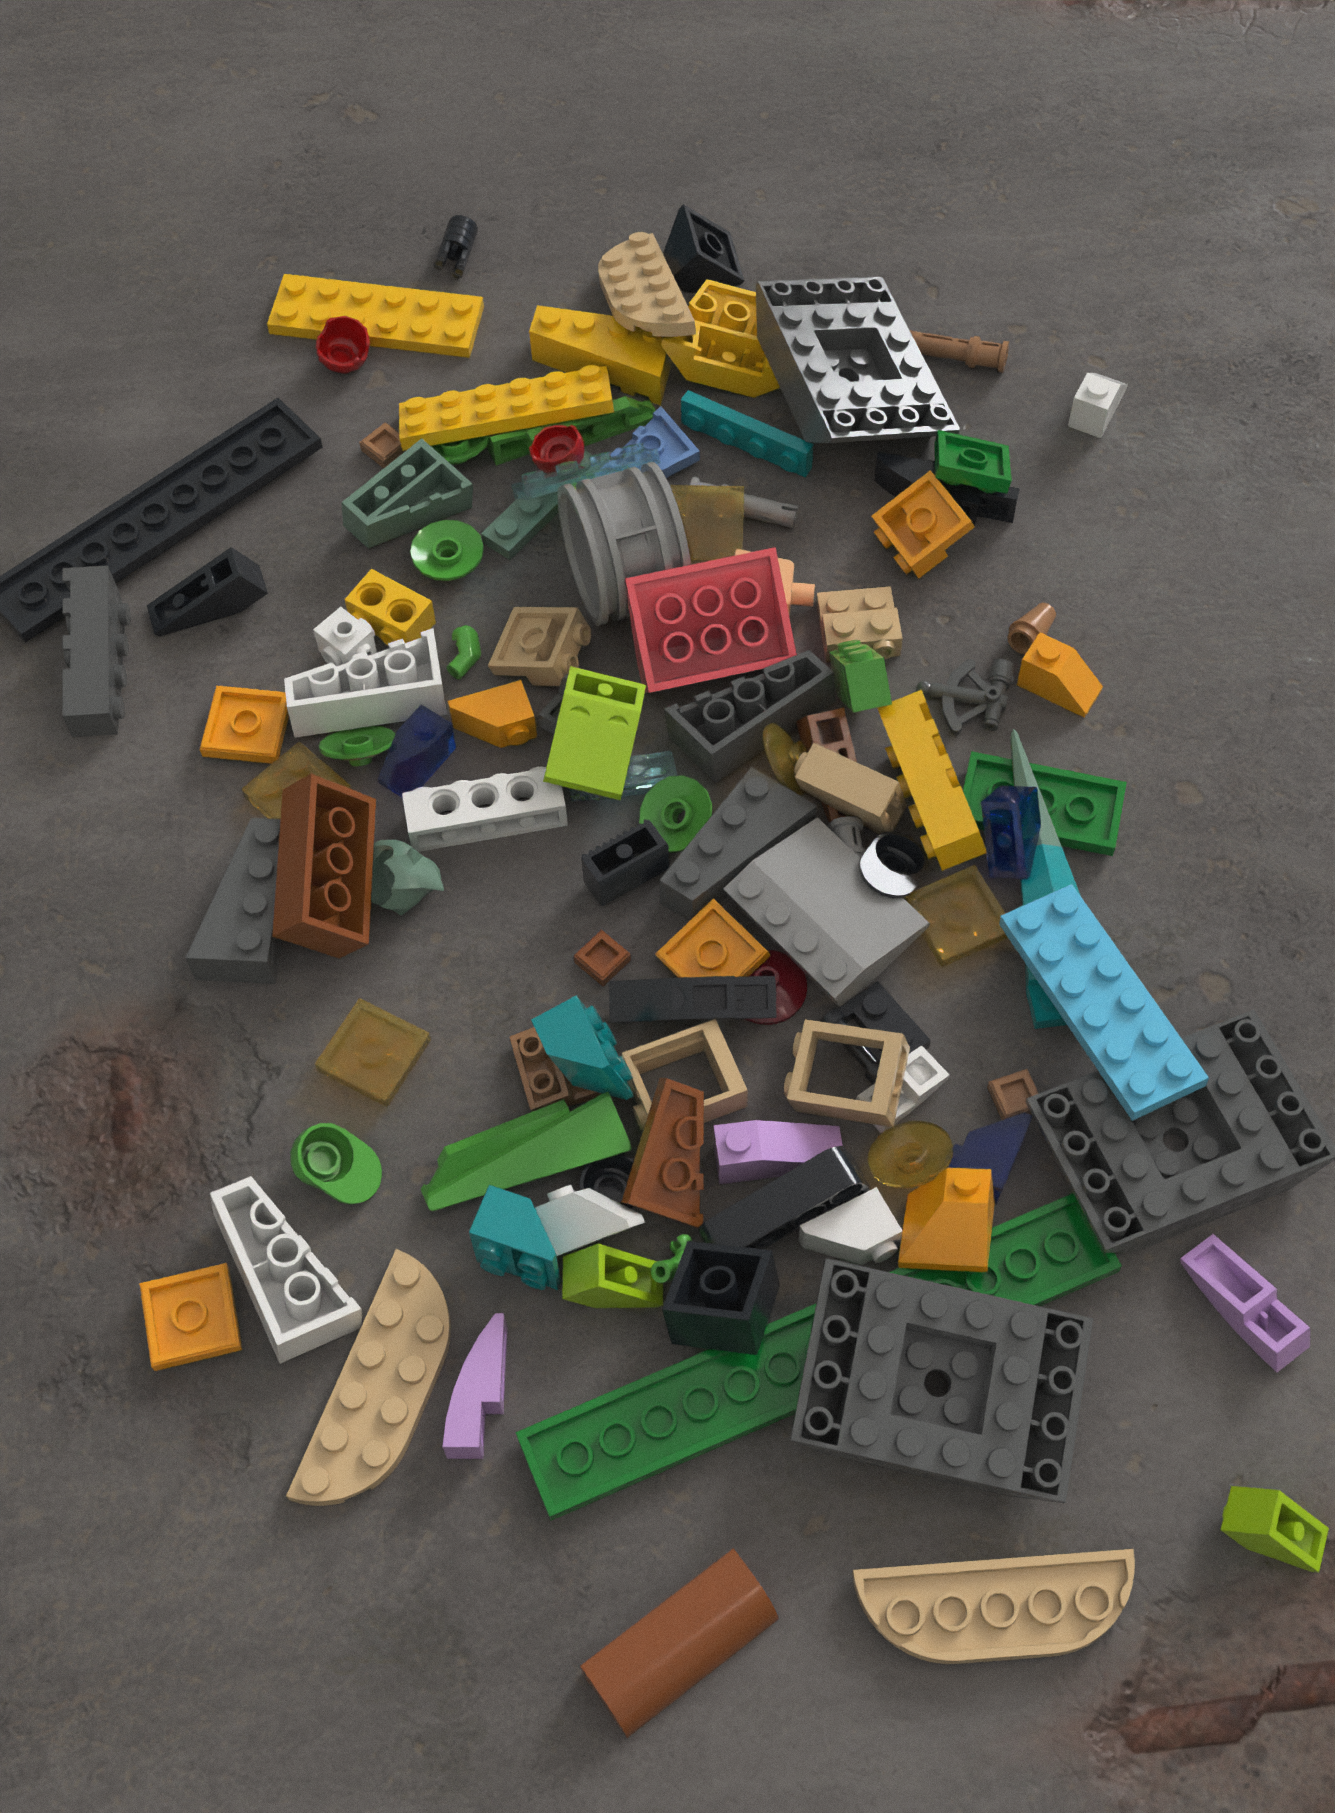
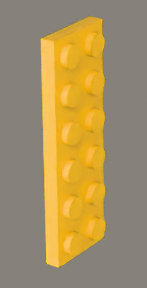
[267,274,484,358]
[399,365,614,451]

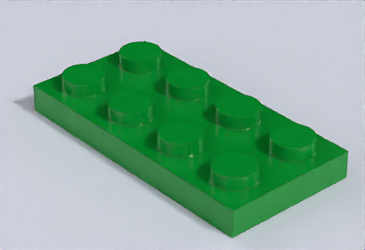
[963,751,1127,856]

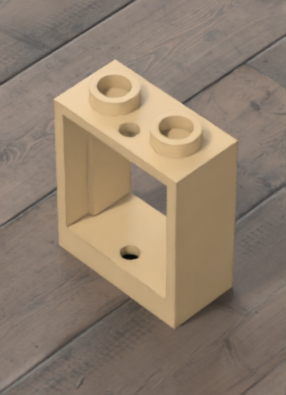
[622,1019,748,1130]
[784,1019,910,1127]

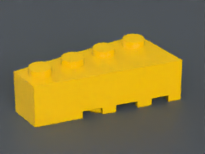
[529,305,672,406]
[877,690,987,871]

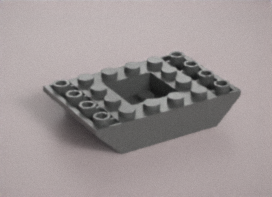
[756,277,960,443]
[1025,1010,1335,1253]
[790,1258,1093,1503]

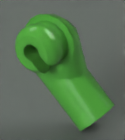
[446,625,482,680]
[651,1234,692,1283]

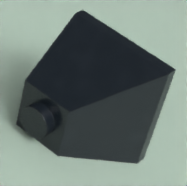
[663,204,745,293]

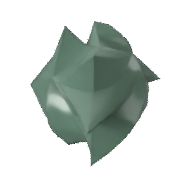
[371,840,444,916]

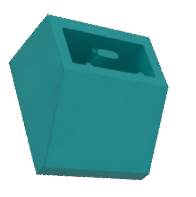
[531,995,634,1100]
[469,1185,561,1290]

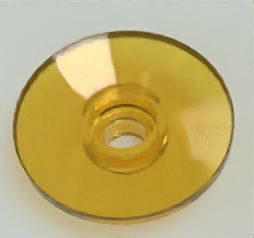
[763,723,808,796]
[868,1121,953,1188]

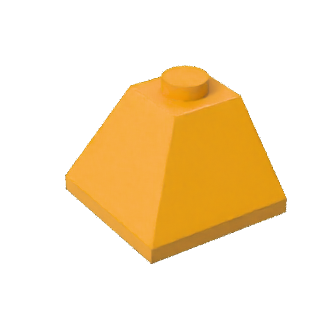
[898,1168,995,1272]

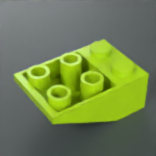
[543,666,646,800]

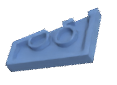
[589,406,700,479]

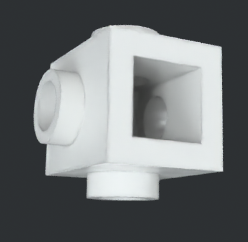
[313,607,377,666]

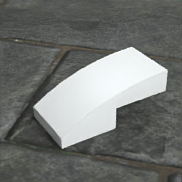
[856,1045,950,1134]

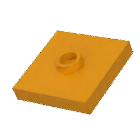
[199,685,289,764]
[655,898,770,978]
[139,1263,242,1371]

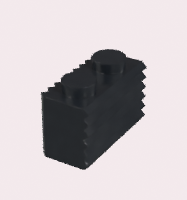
[581,819,670,906]

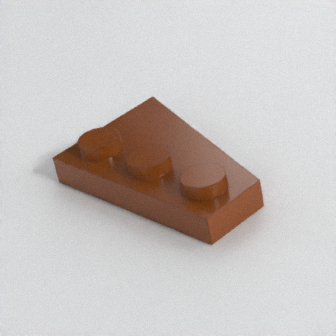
[621,1078,704,1229]

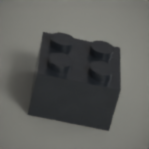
[662,1241,780,1355]

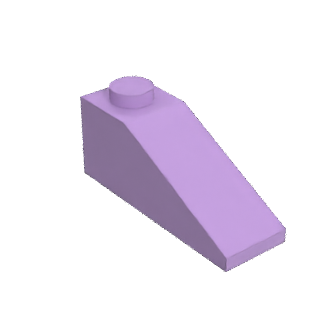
[714,1120,843,1184]

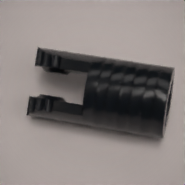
[434,215,478,279]

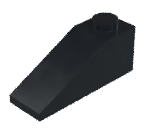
[147,547,268,637]

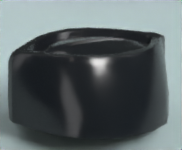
[579,1153,634,1209]

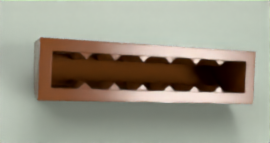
[580,1548,779,1738]

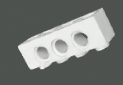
[402,766,568,852]

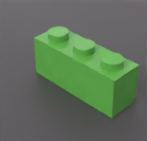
[829,640,892,712]

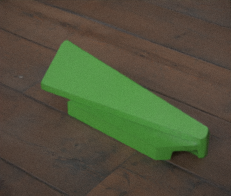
[486,396,656,466]
[421,1092,631,1211]

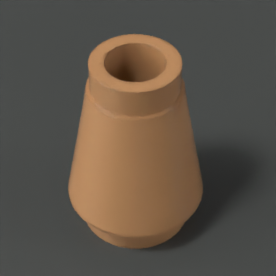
[1007,603,1056,655]

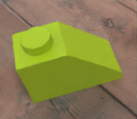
[562,1243,663,1308]
[1221,1486,1329,1573]

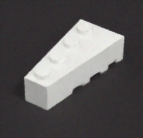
[284,628,447,738]
[210,1176,362,1364]

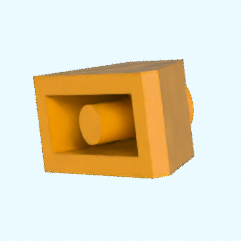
[1017,632,1103,718]
[447,680,537,748]

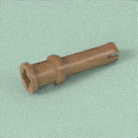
[910,330,1010,373]

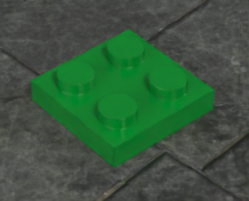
[934,430,1012,494]

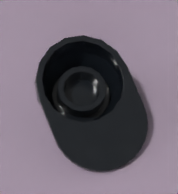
[859,831,928,898]

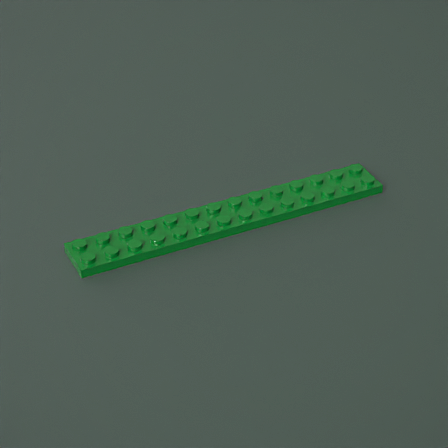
[515,1193,1122,1521]

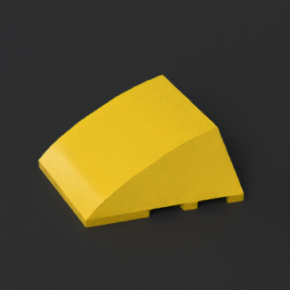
[661,279,780,398]

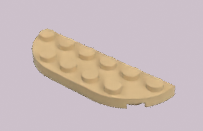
[598,232,696,337]
[286,1249,451,1506]
[852,1549,1135,1664]

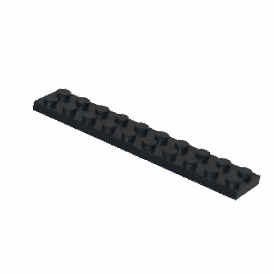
[0,398,323,643]

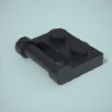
[820,981,931,1085]

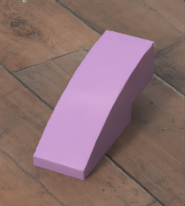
[1180,1234,1310,1372]
[442,1313,508,1459]

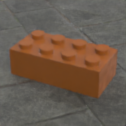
[272,773,376,958]

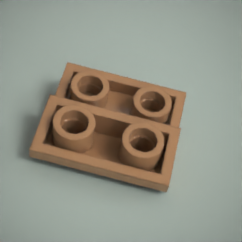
[509,1027,602,1112]

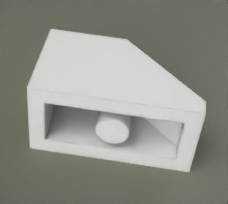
[1068,373,1128,438]
[535,1185,645,1256]
[798,1187,903,1265]

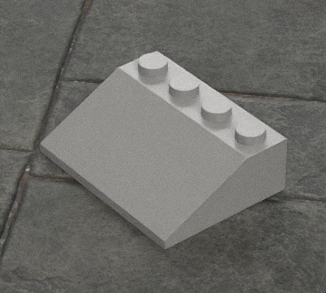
[723,817,930,1007]

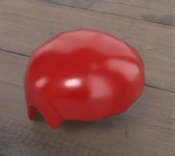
[315,316,370,374]
[529,424,585,476]

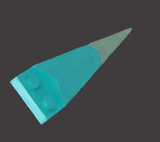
[1010,729,1081,1029]

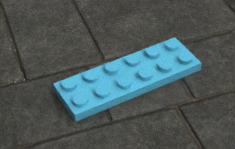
[999,884,1209,1121]

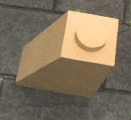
[794,743,907,834]

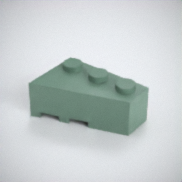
[342,438,473,549]

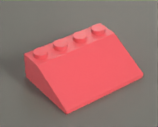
[625,547,797,693]

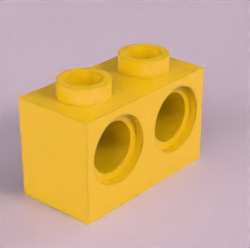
[345,569,436,646]

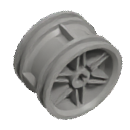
[558,462,691,626]

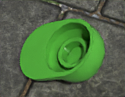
[290,1123,382,1205]

